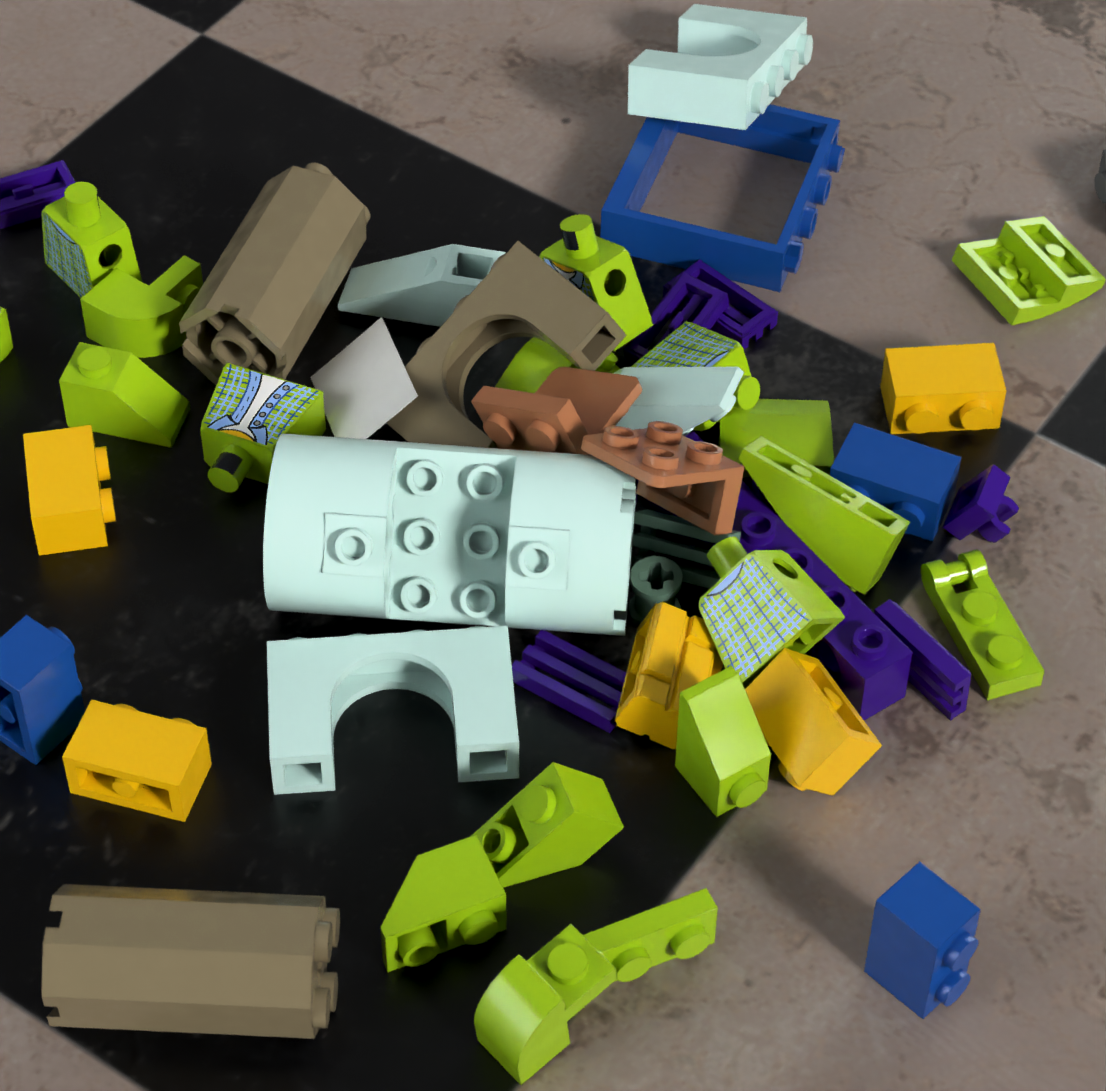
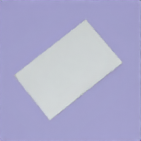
[311,317,418,439]

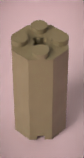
[179,163,370,385]
[41,884,340,1039]

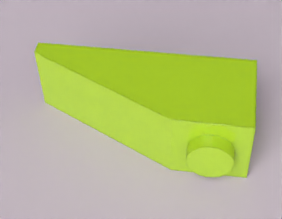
[738,436,910,595]

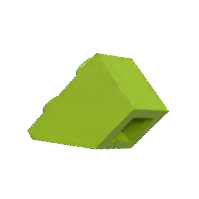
[470,762,624,888]
[380,835,507,972]

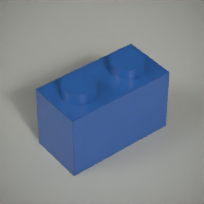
[830,422,961,541]
[0,615,85,765]
[864,861,981,1019]

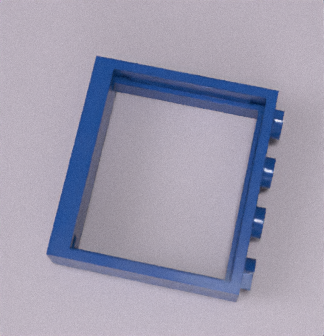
[600,104,845,292]

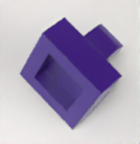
[943,464,1019,543]

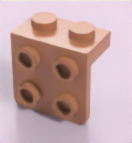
[471,367,642,455]
[581,421,745,535]

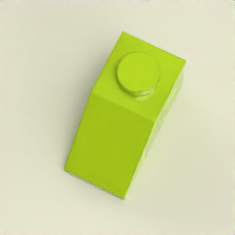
[59,342,190,448]
[675,666,771,817]

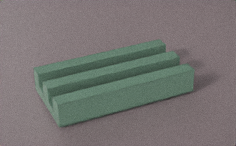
[631,509,741,589]

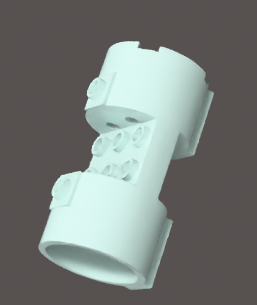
[263,433,636,636]

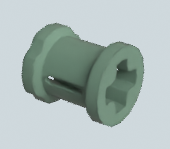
[628,556,683,626]

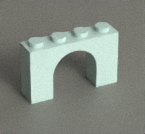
[628,4,813,130]
[267,626,519,795]

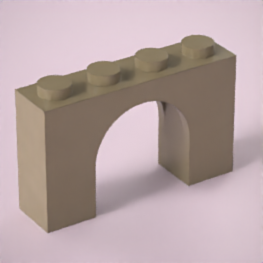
[387,240,626,448]

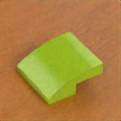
[951,216,1106,325]
[718,399,834,478]

